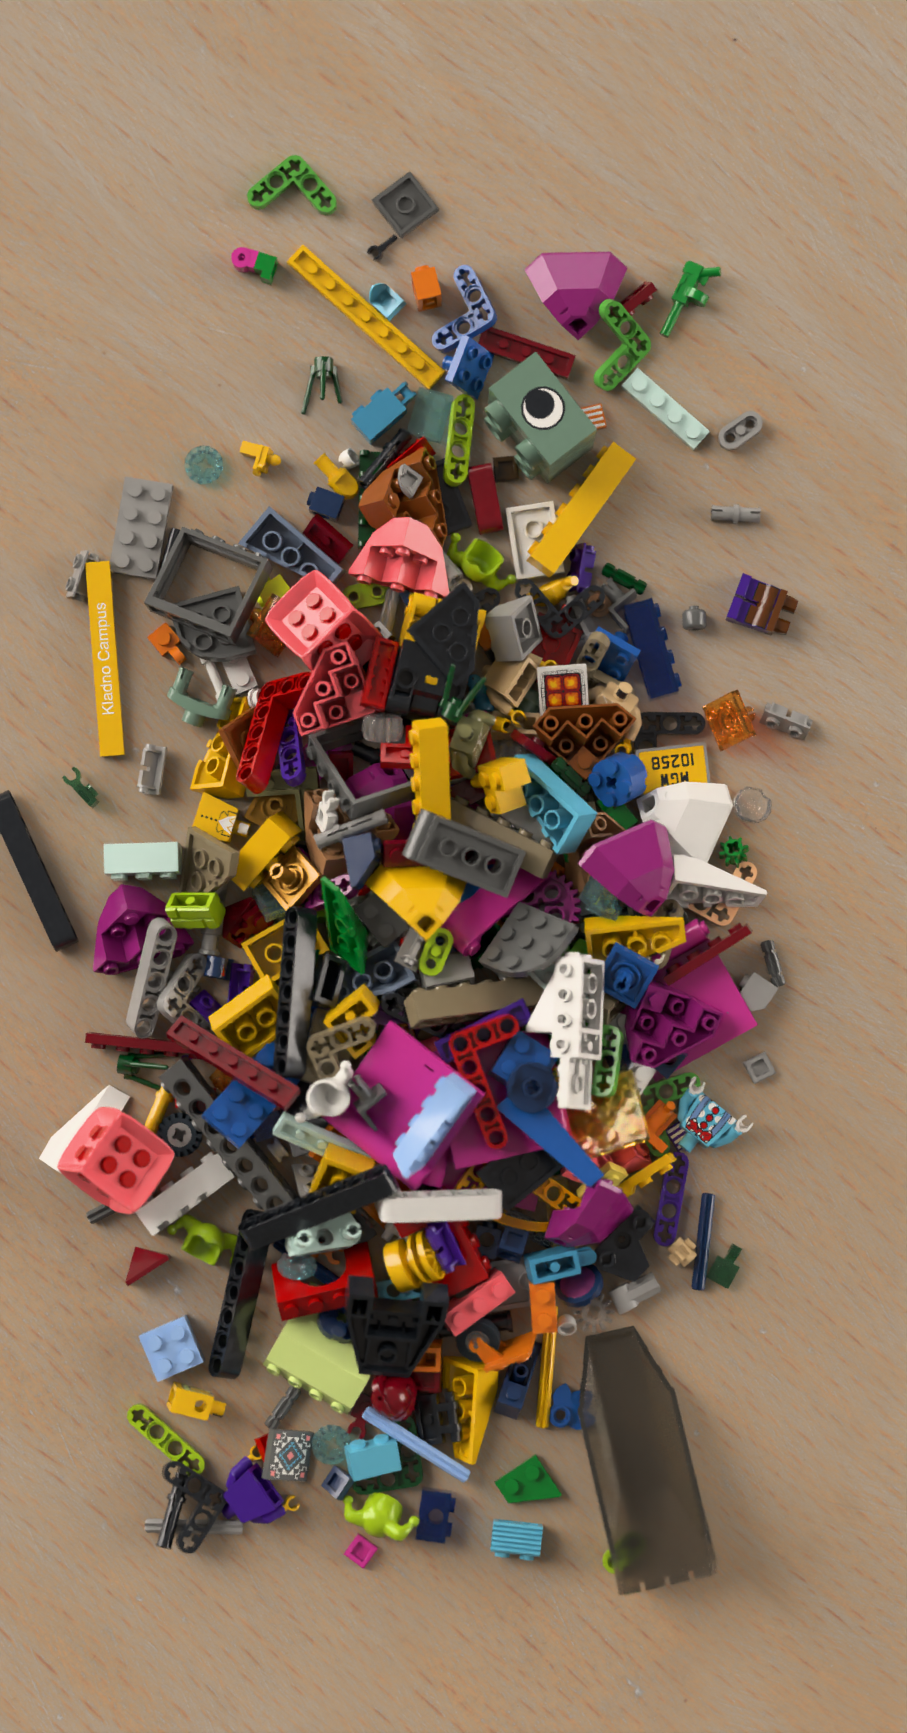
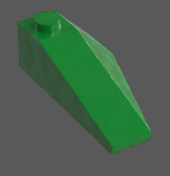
[321,876,369,974]

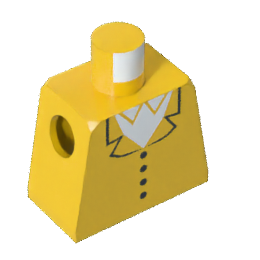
[192,792,251,843]

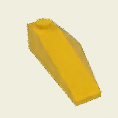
[584,915,686,973]
[442,1356,499,1465]

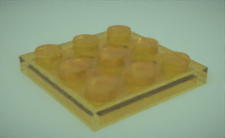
[566,1069,650,1159]

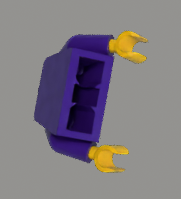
[221,1445,300,1524]

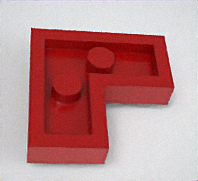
[380,725,414,769]

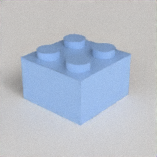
[138,1314,205,1382]

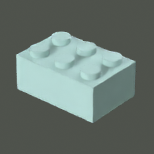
[104,842,182,881]

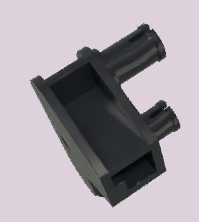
[594,1204,656,1282]

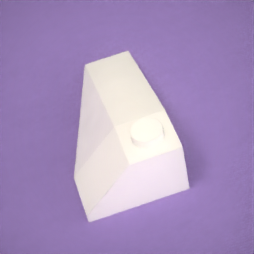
[666,855,767,908]
[39,1085,130,1174]

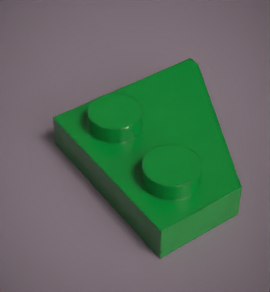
[494,1454,562,1503]

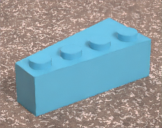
[514,753,598,855]

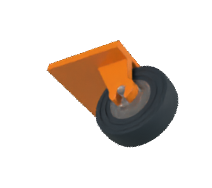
[456,1318,537,1373]

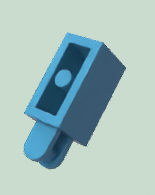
[351,381,417,445]
[523,1245,597,1285]

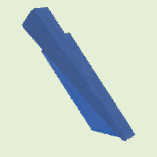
[497,1097,604,1187]

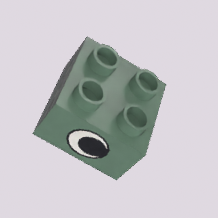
[484,352,597,484]

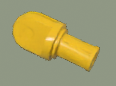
[313,452,359,500]

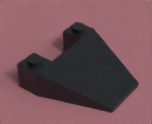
[345,1275,449,1378]

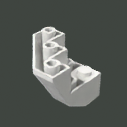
[636,782,733,863]

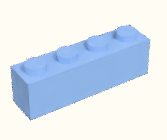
[393,1072,477,1179]

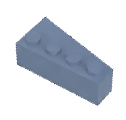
[238,506,346,585]

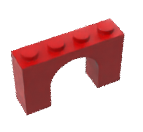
[393,1185,492,1297]
[271,1242,379,1321]

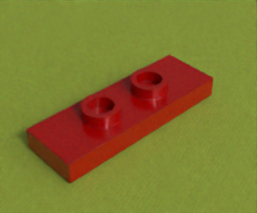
[359,636,400,712]

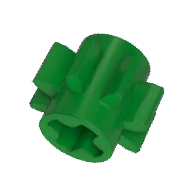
[719,836,749,868]

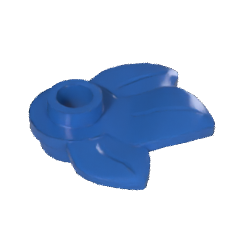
[549,1383,594,1430]

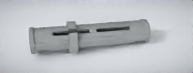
[313,808,389,850]

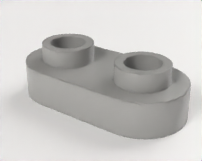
[718,411,763,451]

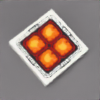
[537,664,589,716]

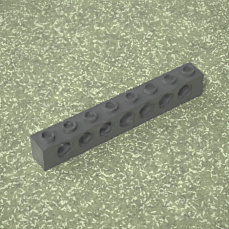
[159,1056,299,1211]

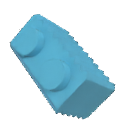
[490,1519,543,1560]

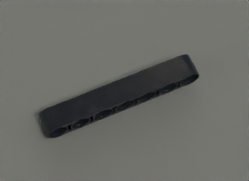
[0,790,79,952]
[273,906,318,1079]
[238,1164,399,1250]
[208,1209,270,1379]

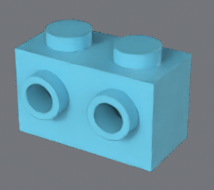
[344,1434,402,1482]

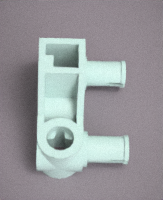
[285,1213,361,1258]

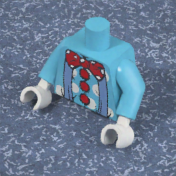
[677,1077,753,1153]

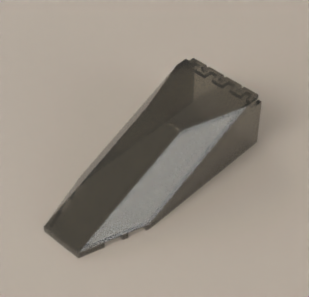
[578,1325,717,1596]

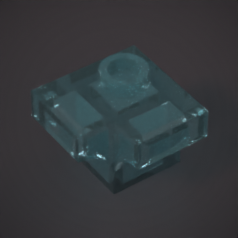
[579,876,622,921]

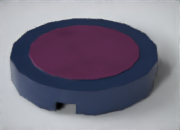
[554,1264,603,1308]

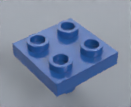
[442,335,495,400]
[585,626,641,682]
[604,942,659,1009]

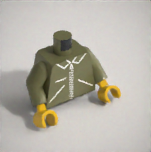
[449,710,511,788]

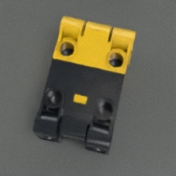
[383,592,486,729]

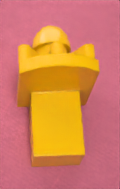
[239,441,281,477]

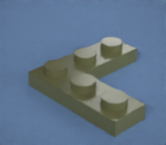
[246,766,320,841]

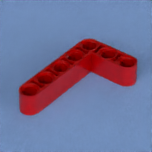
[236,671,312,794]
[448,1013,519,1149]

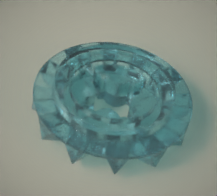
[184,446,223,485]
[277,1254,317,1280]
[312,1425,351,1465]

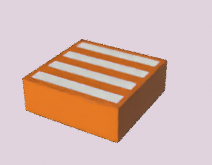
[581,403,607,430]

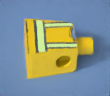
[166,1381,226,1421]

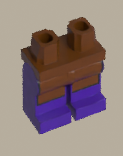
[726,573,799,635]

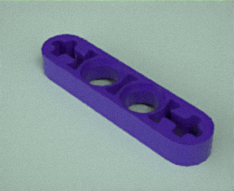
[278,709,306,787]
[653,1151,689,1246]

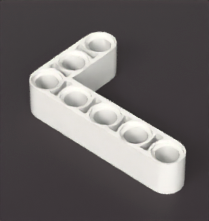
[374,1180,502,1223]

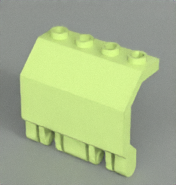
[263,1281,371,1414]

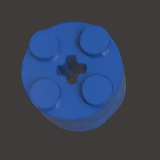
[588,752,647,807]

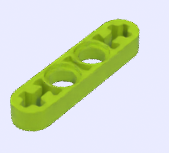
[443,394,475,487]
[127,1403,206,1475]

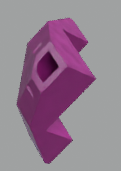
[525,251,627,340]
[345,763,414,840]
[578,819,674,916]
[93,884,194,975]
[624,980,723,1068]
[544,1178,634,1247]

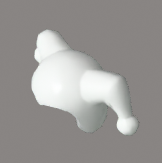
[295,1061,353,1123]

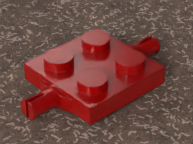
[530,604,583,683]

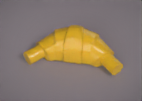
[526,576,579,607]

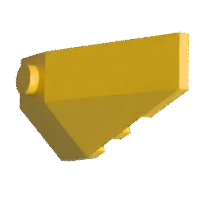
[190,696,249,799]

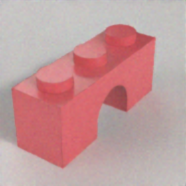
[444,1268,516,1337]

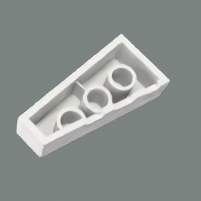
[135,1152,236,1236]

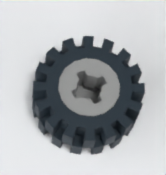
[157,1113,203,1157]

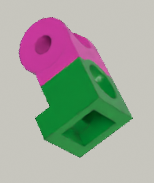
[231,247,279,285]

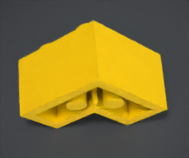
[477,757,531,814]
[323,984,380,1059]

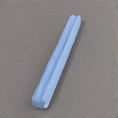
[362,1406,470,1483]

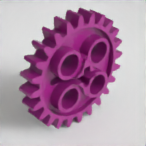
[503,870,582,924]

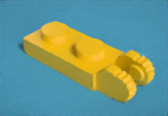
[617,1152,677,1197]

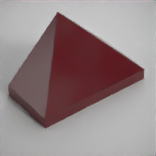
[222,897,268,949]
[125,1247,171,1286]

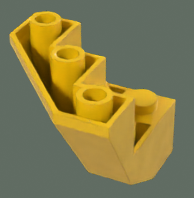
[365,864,467,941]

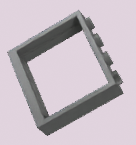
[144,527,273,645]
[306,712,415,820]

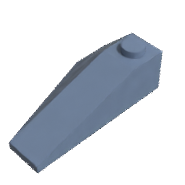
[337,939,417,1003]

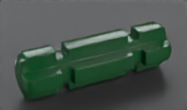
[601,563,647,595]
[551,756,591,797]

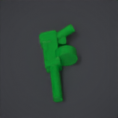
[660,261,721,338]

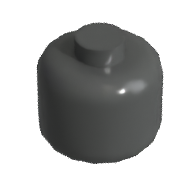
[682,606,707,631]

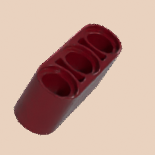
[468,463,504,535]

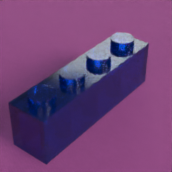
[623,598,682,702]

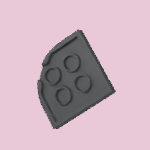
[172,586,257,662]
[479,902,579,977]

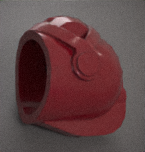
[371,1375,417,1421]

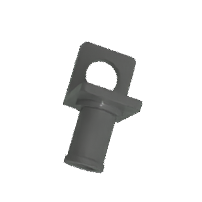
[601,579,637,635]
[347,1075,387,1132]

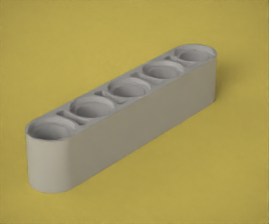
[126,917,177,1039]

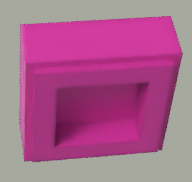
[344,1533,378,1569]

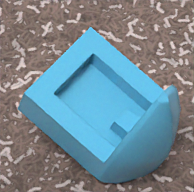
[369,283,406,321]

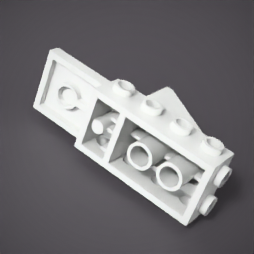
[526,952,605,1110]

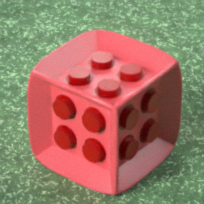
[265,570,383,672]
[57,1107,175,1214]

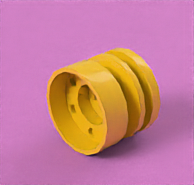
[383,1230,445,1293]

